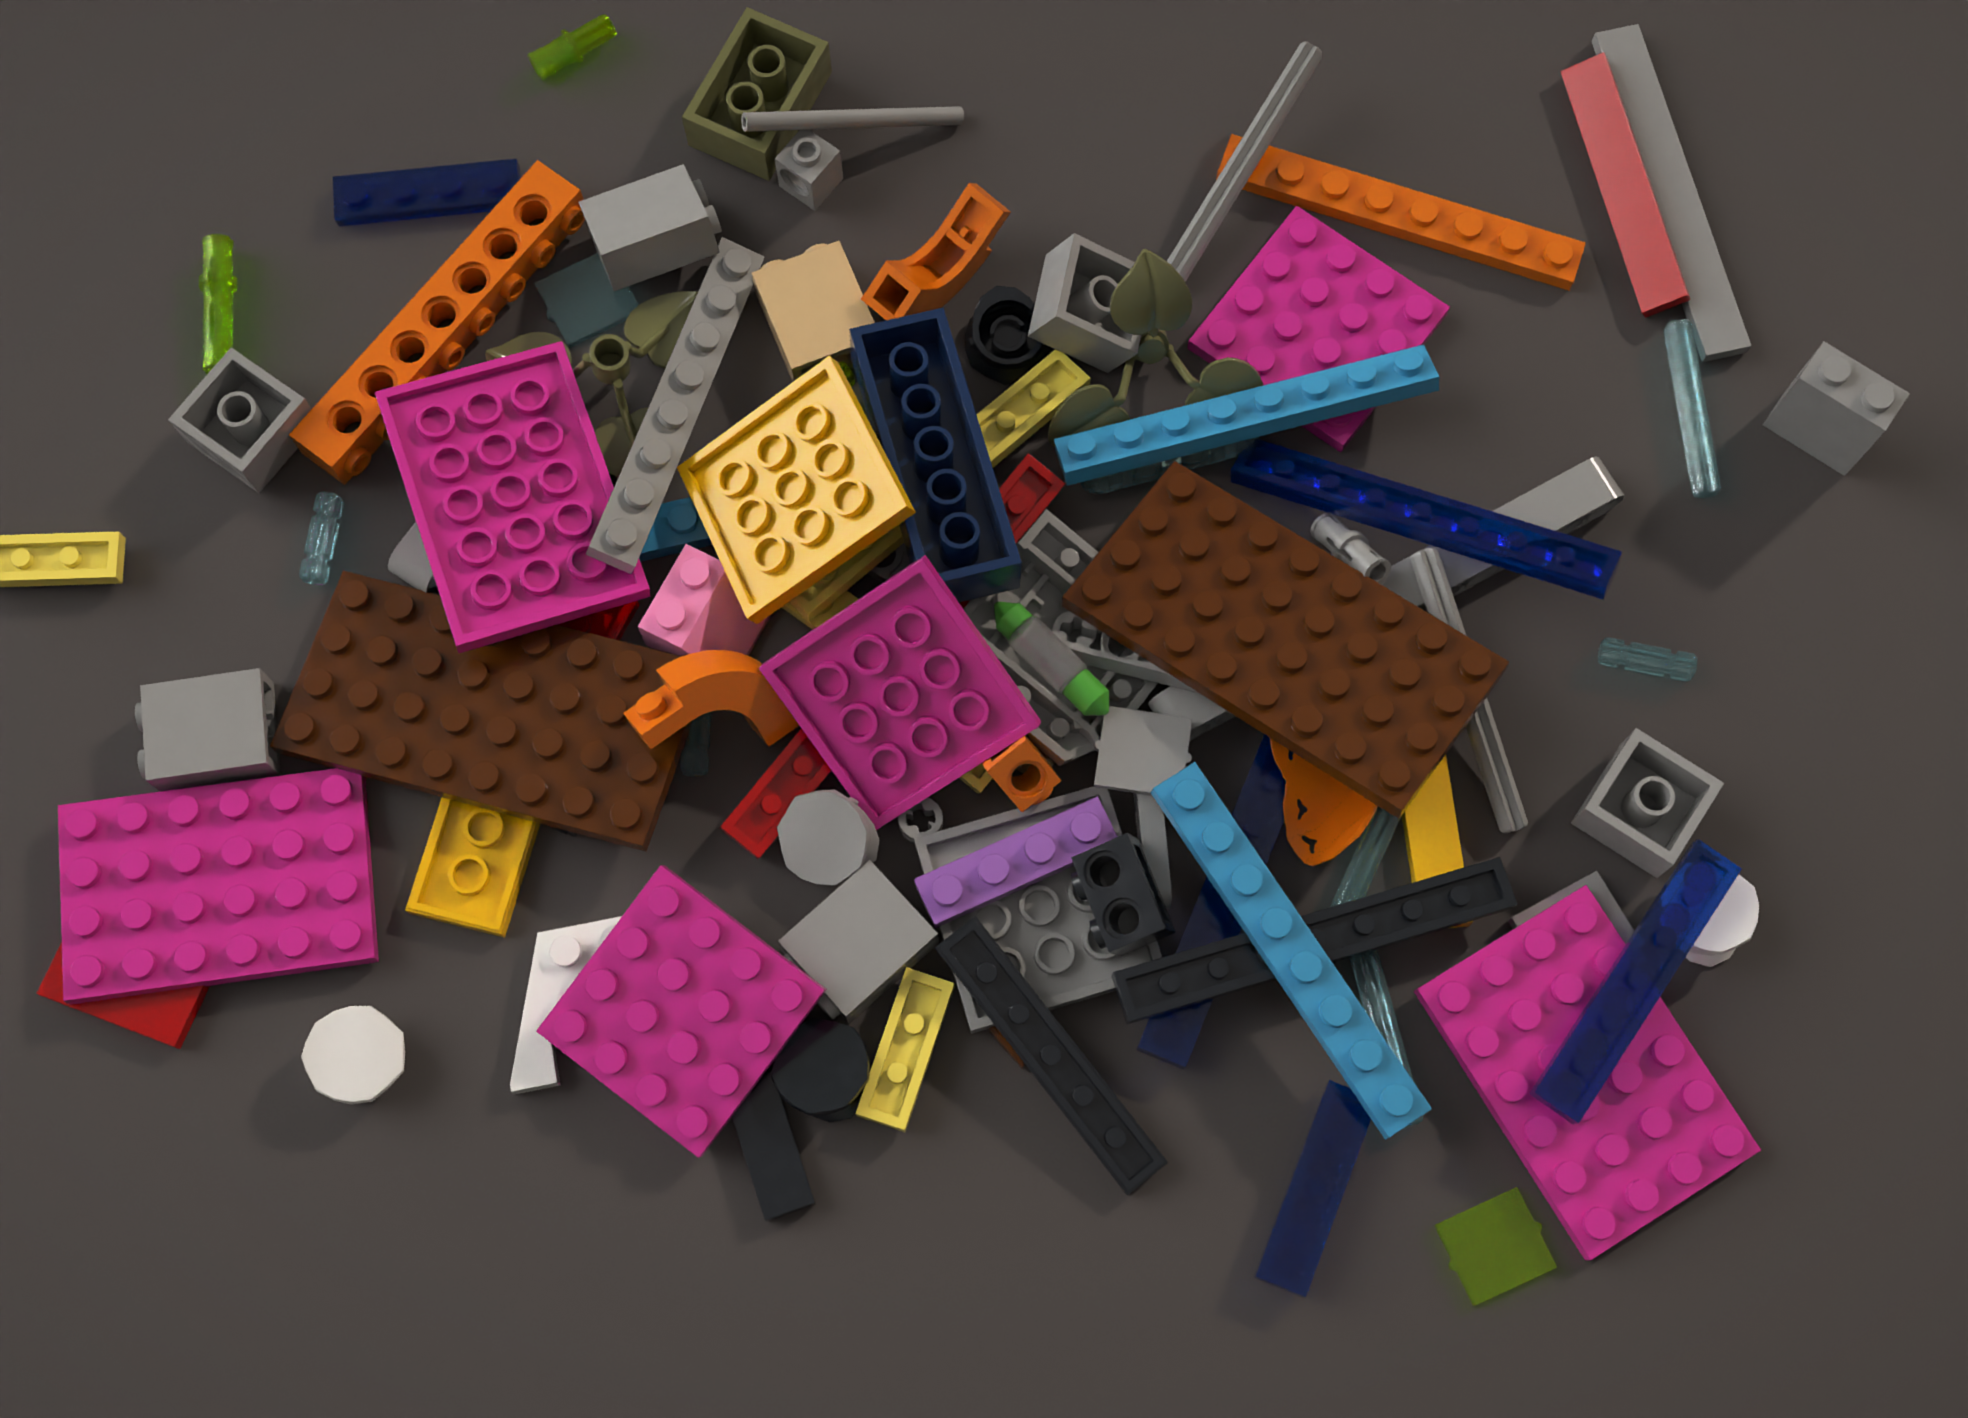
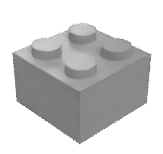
[1028,233,1141,373]
[168,347,312,493]
[1571,728,1724,878]

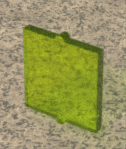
[1434,1187,1557,1306]

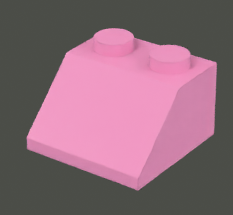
[638,544,772,656]

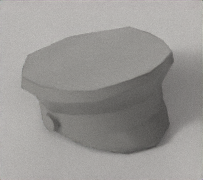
[777,789,880,886]

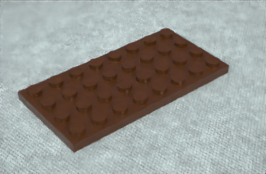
[1062,461,1509,819]
[270,571,693,852]

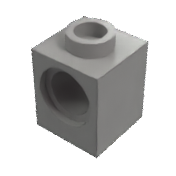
[775,130,843,211]

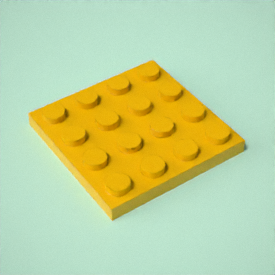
[677,356,916,624]

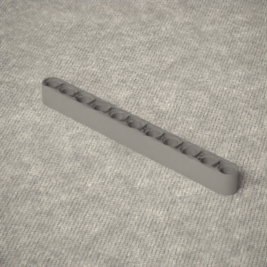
[1148,456,1625,742]

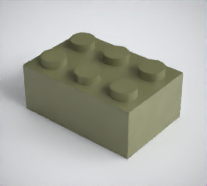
[682,7,832,181]

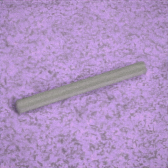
[1167,41,1322,282]
[1410,547,1528,833]

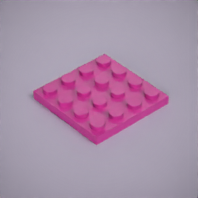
[1187,205,1450,453]
[759,555,1041,830]
[536,865,827,1158]

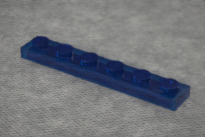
[1529,839,1742,1125]

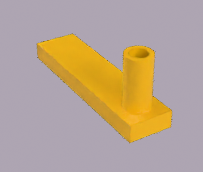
[1402,755,1473,928]

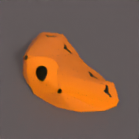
[1269,737,1378,866]

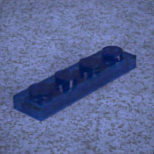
[333,158,521,227]
[1254,1080,1371,1298]

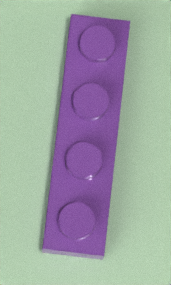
[914,796,1118,929]

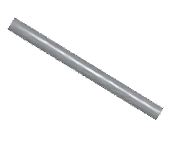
[741,106,964,132]

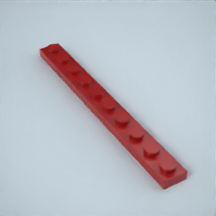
[719,453,1065,860]

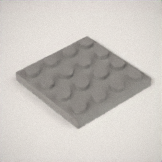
[914,786,1162,1034]

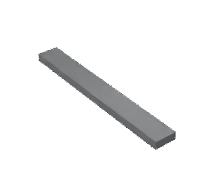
[1591,24,1751,362]

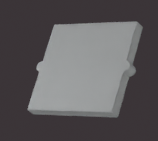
[1094,706,1192,796]

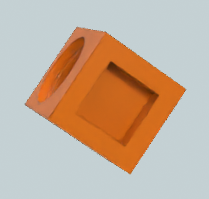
[982,735,1061,813]

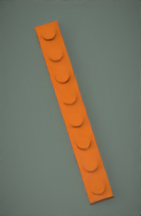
[1216,134,1586,291]

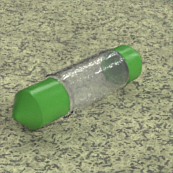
[994,601,1109,716]

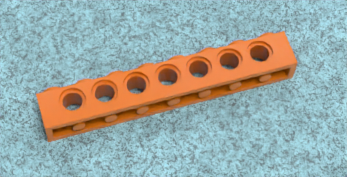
[289,160,585,485]

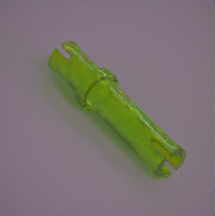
[198,234,238,374]

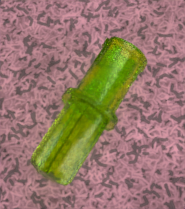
[527,14,617,81]

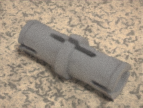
[1310,513,1391,584]

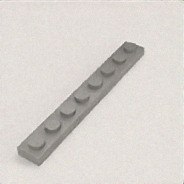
[585,237,764,574]

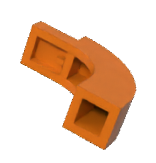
[861,183,1011,320]
[623,650,799,749]

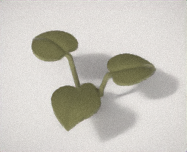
[1048,249,1263,447]
[485,291,698,479]

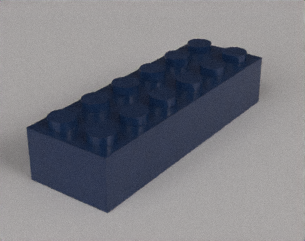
[849,308,1022,603]

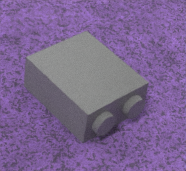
[578,164,722,291]
[1763,341,1910,476]
[135,668,281,792]
[778,860,939,1024]

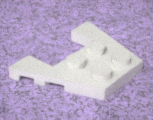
[510,916,622,1094]

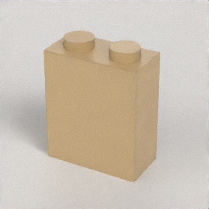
[752,241,875,382]

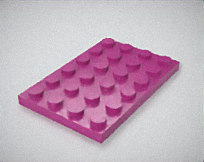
[375,341,651,654]
[58,768,379,1005]
[1413,885,1761,1261]

